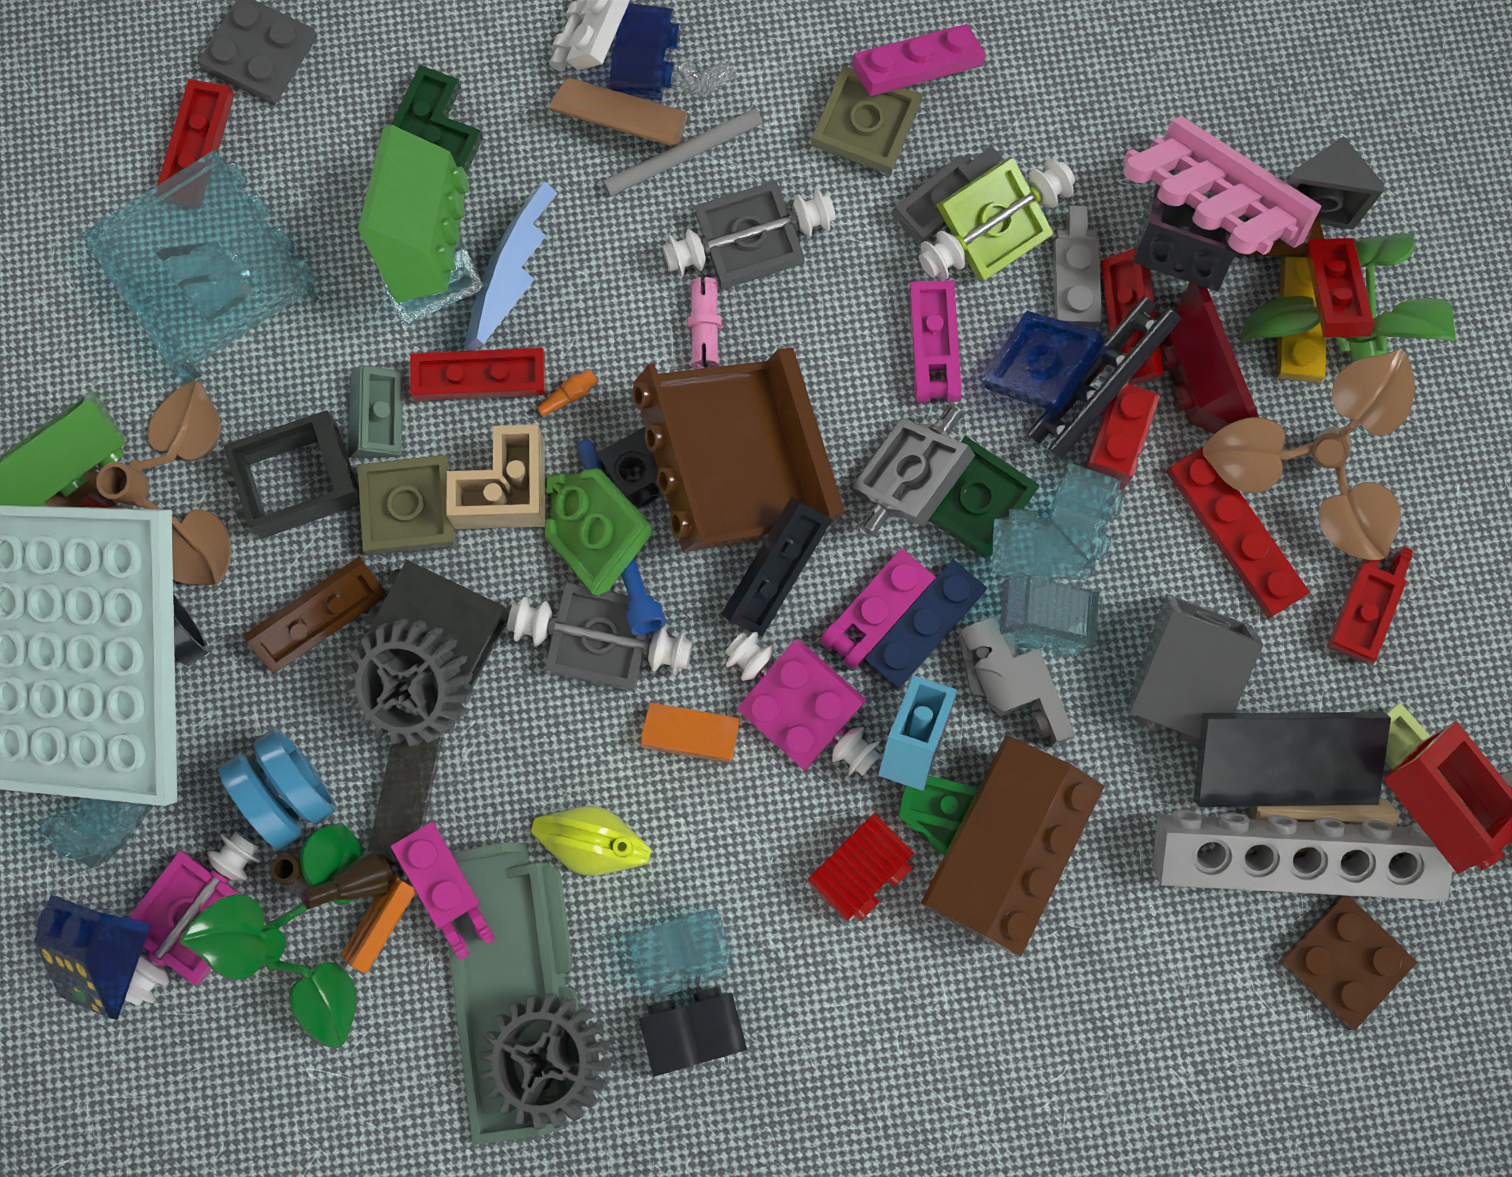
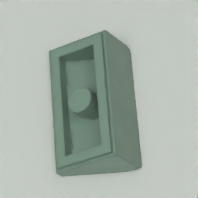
[348,365,403,458]

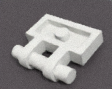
[549,0,630,72]

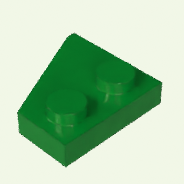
[897,776,978,855]

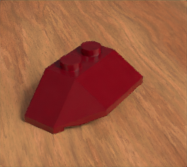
[1160,282,1259,434]

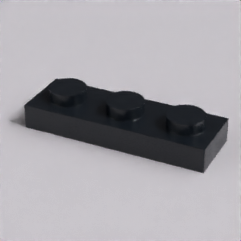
[721,496,832,637]

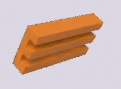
[341,873,416,974]

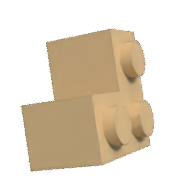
[446,425,545,529]

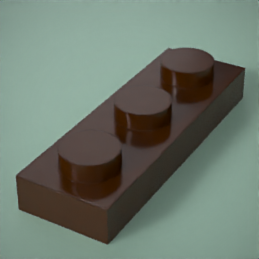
[244,556,388,674]

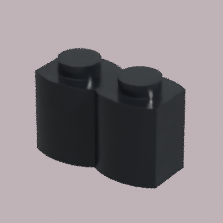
[639,986,747,1077]

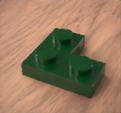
[391,65,483,174]

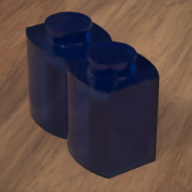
[609,3,681,101]

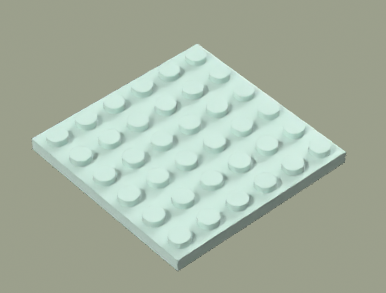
[0,505,177,806]

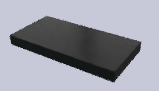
[1193,712,1391,807]

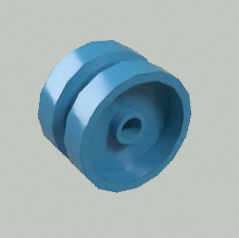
[218,727,337,851]

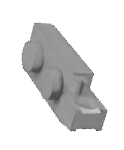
[1053,206,1101,327]

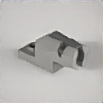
[958,615,1075,747]

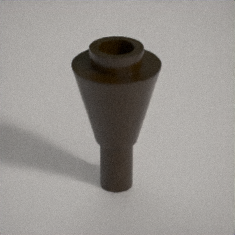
[301,851,392,909]

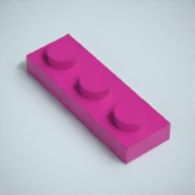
[852,24,986,96]

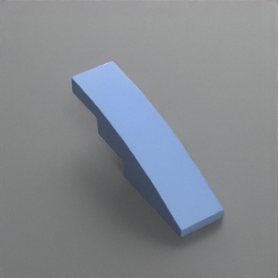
[464,181,558,351]

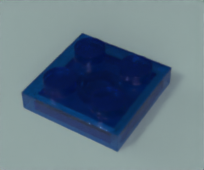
[981,310,1105,413]

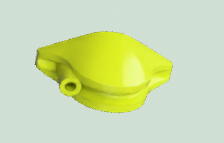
[531,806,652,876]

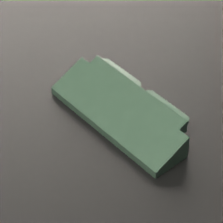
[448,843,579,1145]

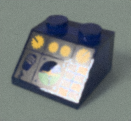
[34,895,151,1020]

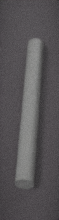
[603,108,763,197]

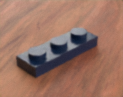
[864,559,988,691]

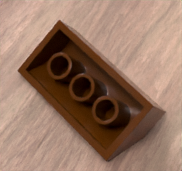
[921,735,1105,957]

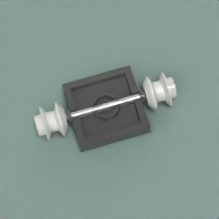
[662,180,836,290]
[507,582,692,692]

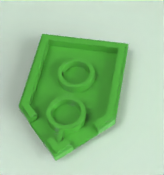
[545,468,652,596]

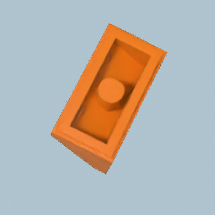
[640,702,740,764]

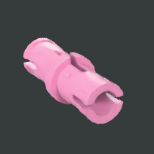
[687,277,722,369]

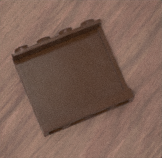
[632,347,845,553]

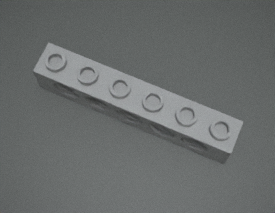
[1152,810,1453,901]

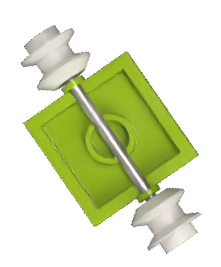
[919,158,1075,281]

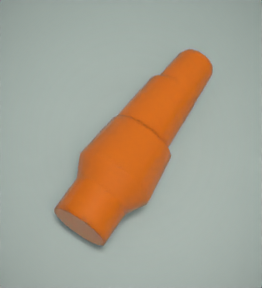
[537,368,599,416]

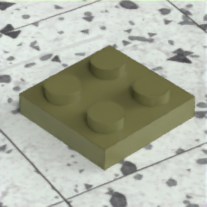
[811,65,923,176]
[357,455,456,555]

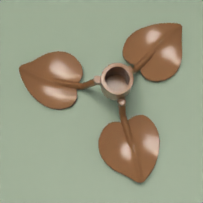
[1203,350,1415,560]
[45,380,232,585]

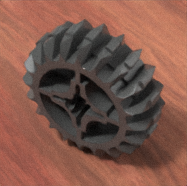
[344,619,473,746]
[479,993,612,1130]

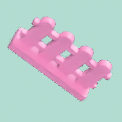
[1123,116,1321,255]

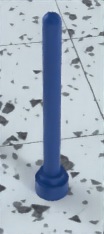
[577,439,667,635]

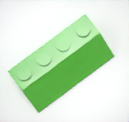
[358,125,469,303]
[0,391,127,506]

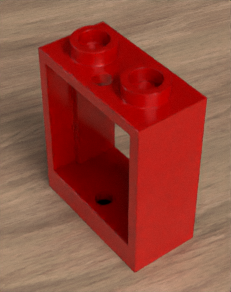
[1383,721,1512,874]

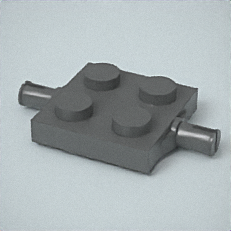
[851,404,975,537]

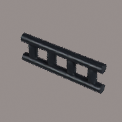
[1026,296,1182,460]

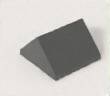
[1286,136,1384,230]

